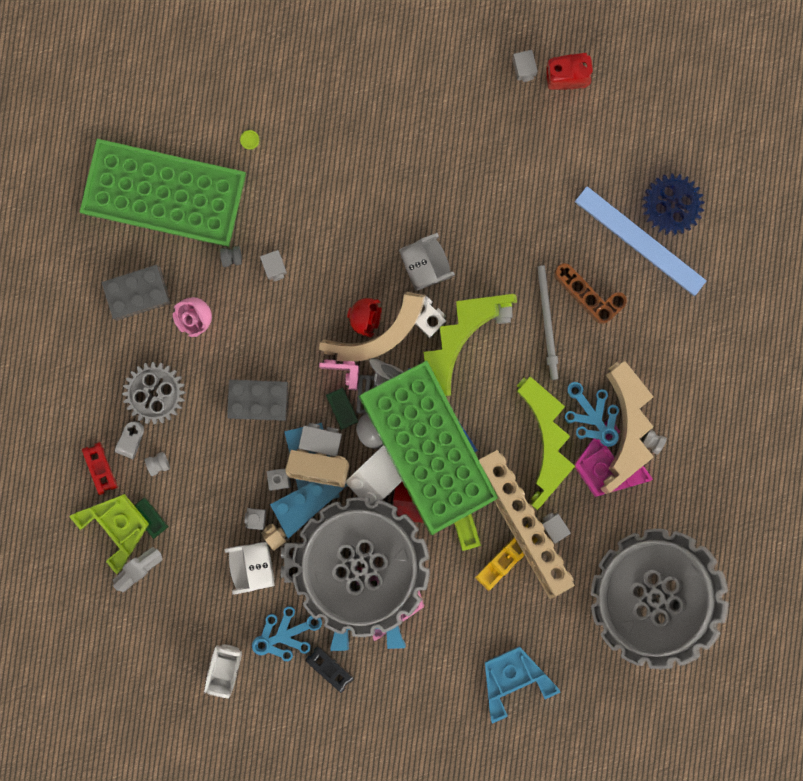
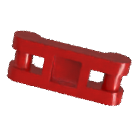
[82,442,118,495]

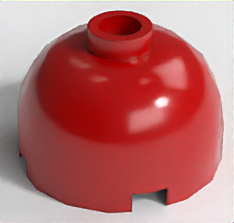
[347,298,382,337]

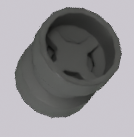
[220,246,242,268]

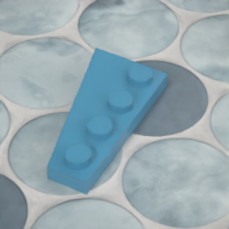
[270,482,347,538]

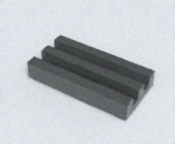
[356,375,377,414]

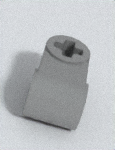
[115,421,144,459]

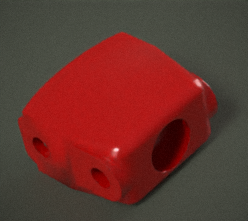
[546,53,593,90]

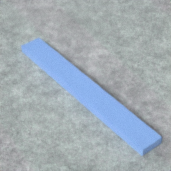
[575,187,707,296]

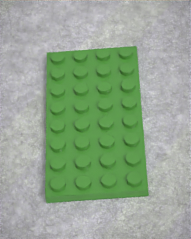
[80,139,246,247]
[358,361,498,535]

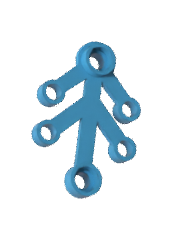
[565,382,619,447]
[252,606,322,661]

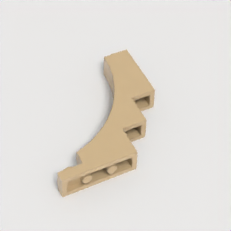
[601,361,653,494]

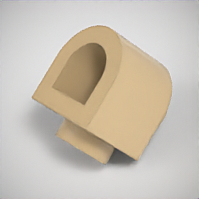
[261,524,287,551]

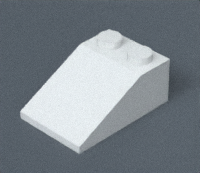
[346,445,402,505]

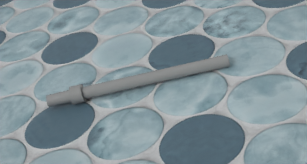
[537,266,558,380]

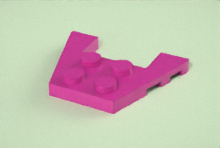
[574,419,653,497]

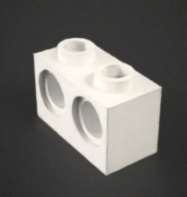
[415,296,446,338]

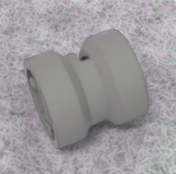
[642,430,667,455]
[145,452,170,476]

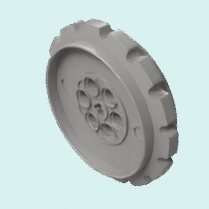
[292,498,430,637]
[591,529,728,669]

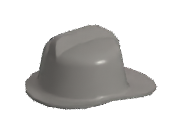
[369,358,404,386]

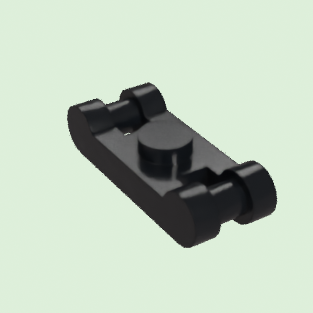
[305,645,355,693]

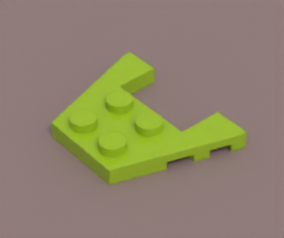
[69,494,149,575]

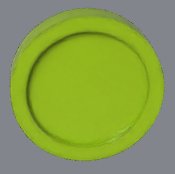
[240,130,259,150]

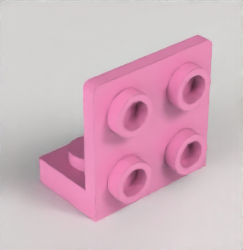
[319,360,360,390]

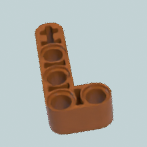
[554,263,627,324]

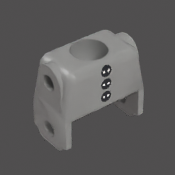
[399,233,455,291]

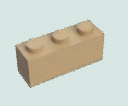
[285,449,350,488]

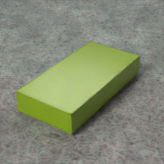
[454,514,481,551]

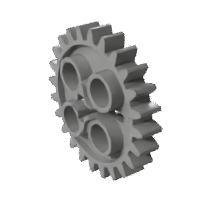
[122,362,186,424]

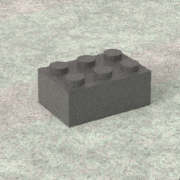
[101,265,171,321]
[227,380,289,421]

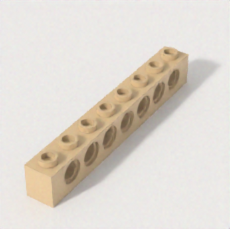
[479,450,575,599]

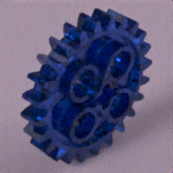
[642,173,705,236]

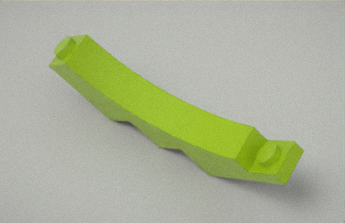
[424,294,517,396]
[516,377,575,510]

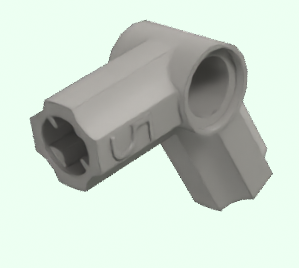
[113,547,163,592]

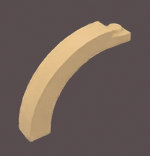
[319,292,426,362]

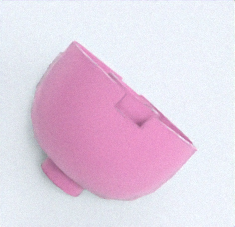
[173,297,212,337]

